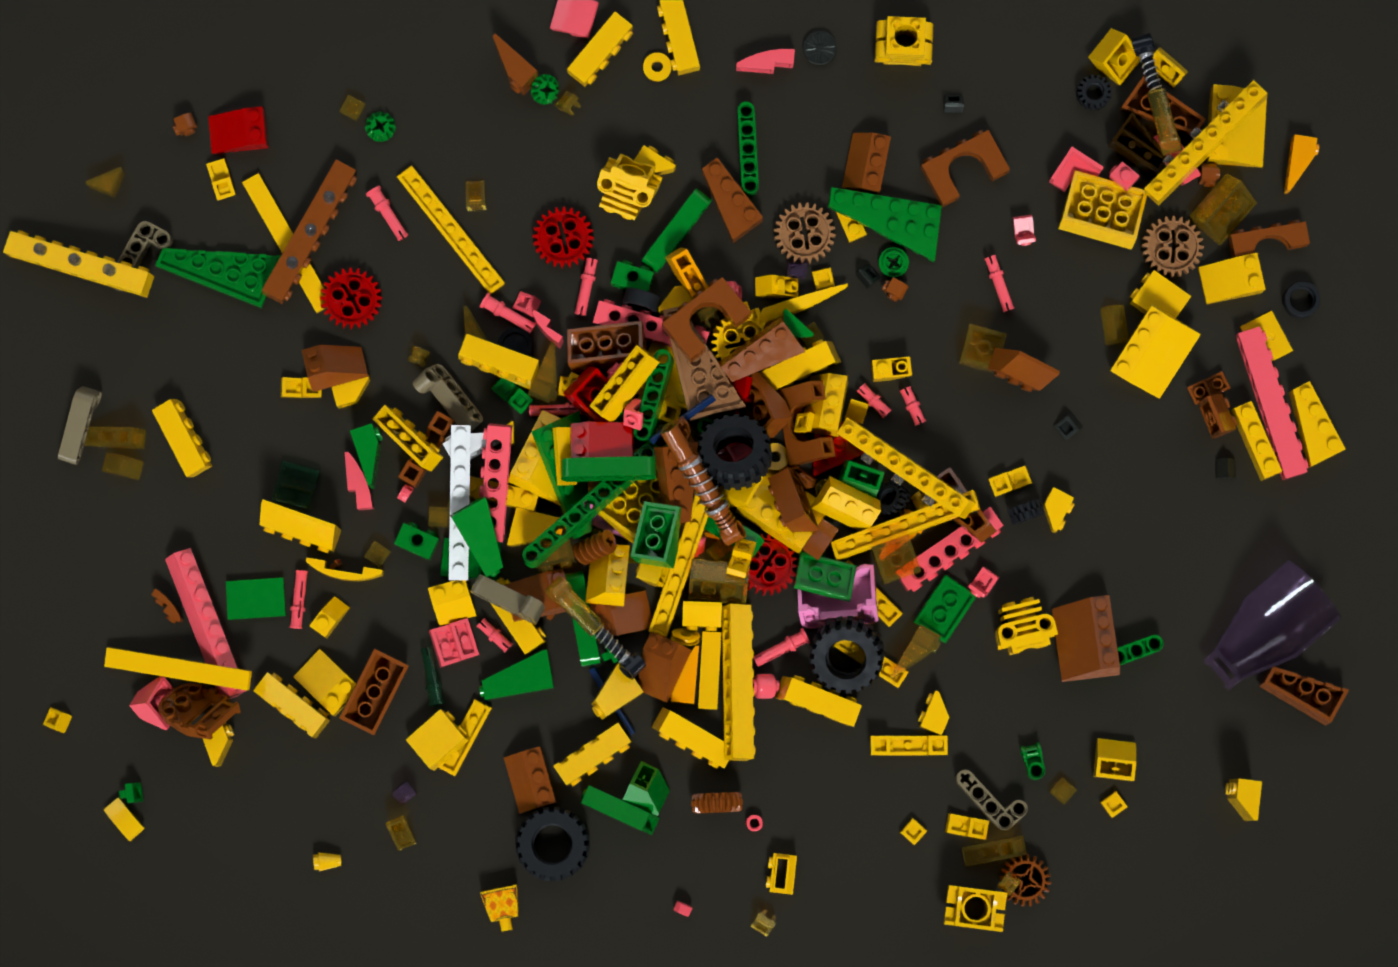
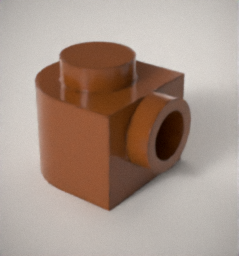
[172,113,197,136]
[1198,163,1220,187]
[882,277,909,302]

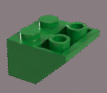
[623,761,670,816]

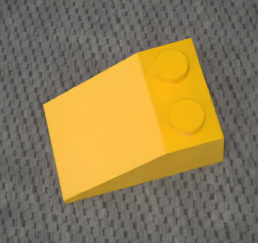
[1198,253,1266,305]
[293,649,356,716]

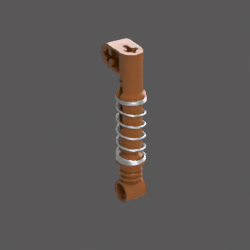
[660,416,746,546]

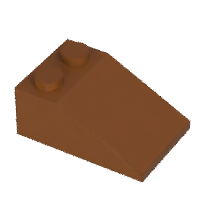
[493,34,538,96]
[302,345,369,392]
[742,372,792,438]
[1198,394,1237,439]
[504,569,574,622]
[589,590,652,641]
[638,632,691,703]

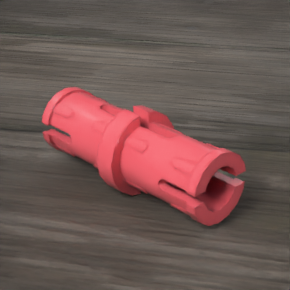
[857,383,892,418]
[900,386,926,426]
[477,618,513,653]

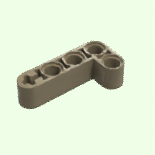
[110,221,173,291]
[413,364,483,432]
[58,386,102,465]
[470,574,545,625]
[955,770,1028,831]

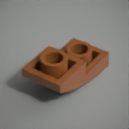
[1187,371,1231,405]
[802,519,839,560]
[151,588,184,624]

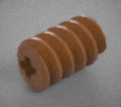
[573,529,616,565]

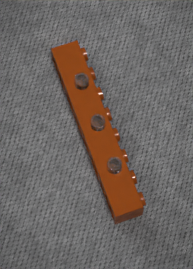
[262,159,358,305]

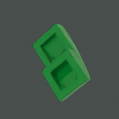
[491,378,533,414]

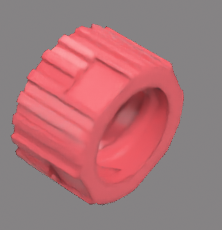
[397,484,414,503]
[746,814,763,832]
[673,901,693,917]

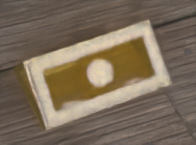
[1101,305,1129,345]

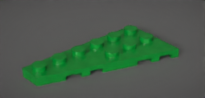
[828,187,942,262]
[155,248,281,309]
[531,411,592,539]

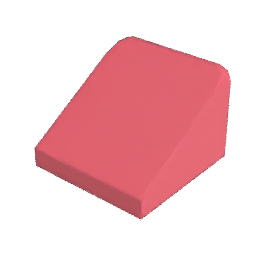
[512,291,541,317]

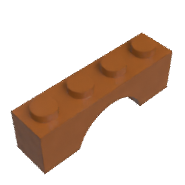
[1228,220,1310,258]
[398,411,455,489]

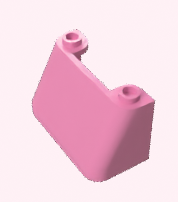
[797,564,878,629]

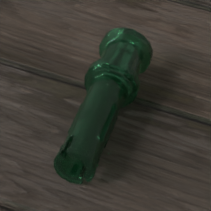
[420,647,445,707]

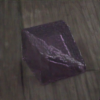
[787,262,808,280]
[392,782,417,805]

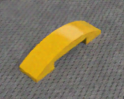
[306,557,384,581]
[870,736,948,756]

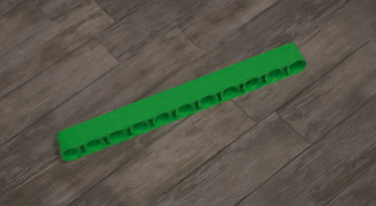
[522,420,673,568]

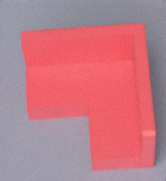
[1049,147,1104,192]

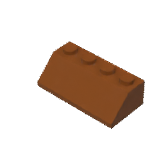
[567,321,647,373]
[339,649,409,735]

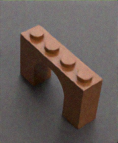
[920,130,1010,208]
[662,277,751,363]
[777,381,835,466]

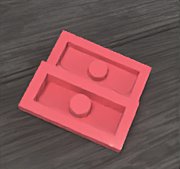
[550,0,599,39]
[532,310,564,348]
[429,618,479,668]

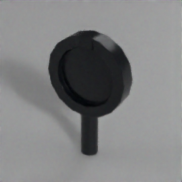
[497,328,534,357]

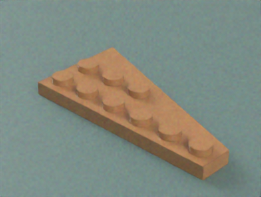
[663,307,746,421]

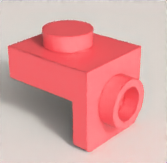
[1109,162,1140,191]
[1013,215,1036,246]
[623,398,643,430]
[968,566,1000,598]

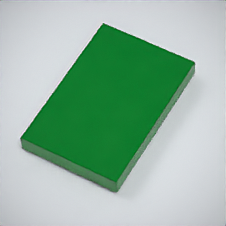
[794,551,857,602]
[913,574,976,644]
[226,578,286,620]

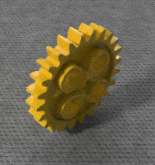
[711,314,766,361]

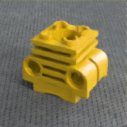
[874,16,933,66]
[597,154,663,220]
[995,597,1058,655]
[943,885,1008,932]

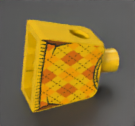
[480,885,519,932]

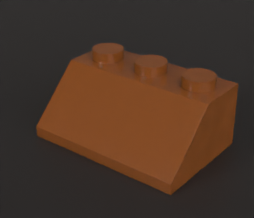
[842,132,891,195]
[988,348,1060,392]
[768,468,819,532]
[504,746,557,814]

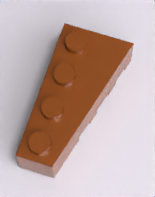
[1120,76,1206,137]
[702,158,763,244]
[718,317,805,382]
[654,442,698,523]
[920,467,997,543]
[1259,666,1349,726]

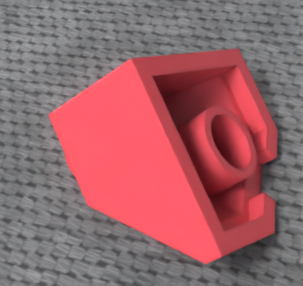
[129,676,174,730]

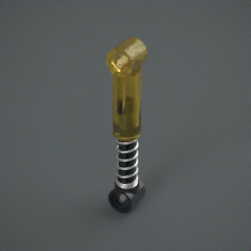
[1131,33,1182,156]
[545,576,646,680]

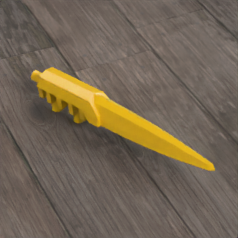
[713,283,848,338]

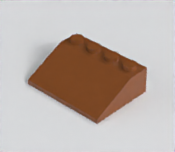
[1052,595,1120,682]

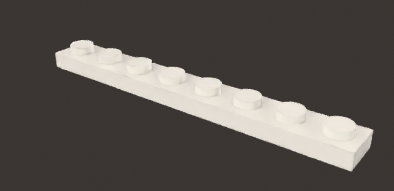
[449,425,471,580]

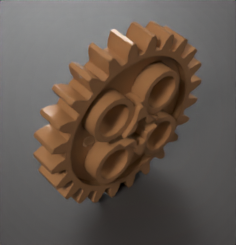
[774,202,836,265]
[1141,216,1204,278]

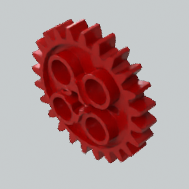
[532,206,594,269]
[320,267,382,330]
[738,534,797,596]

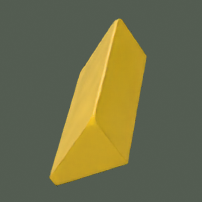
[1153,47,1188,88]

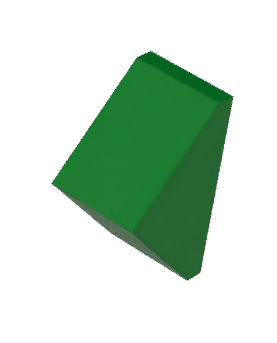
[783,309,814,338]

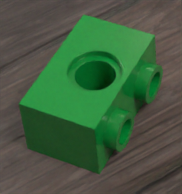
[611,260,654,292]
[394,522,440,561]

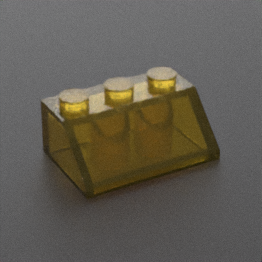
[1190,174,1257,245]
[688,559,750,605]

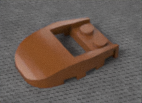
[158,683,241,739]

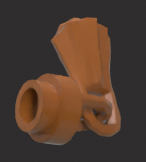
[779,465,816,489]

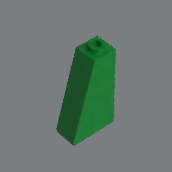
[450,496,503,577]
[479,649,554,700]
[581,785,660,835]

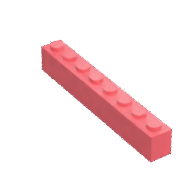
[1235,327,1309,481]
[165,548,246,699]

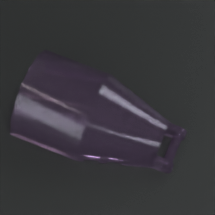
[1204,560,1342,690]

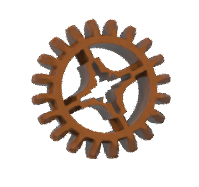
[691,792,743,813]
[999,854,1052,907]

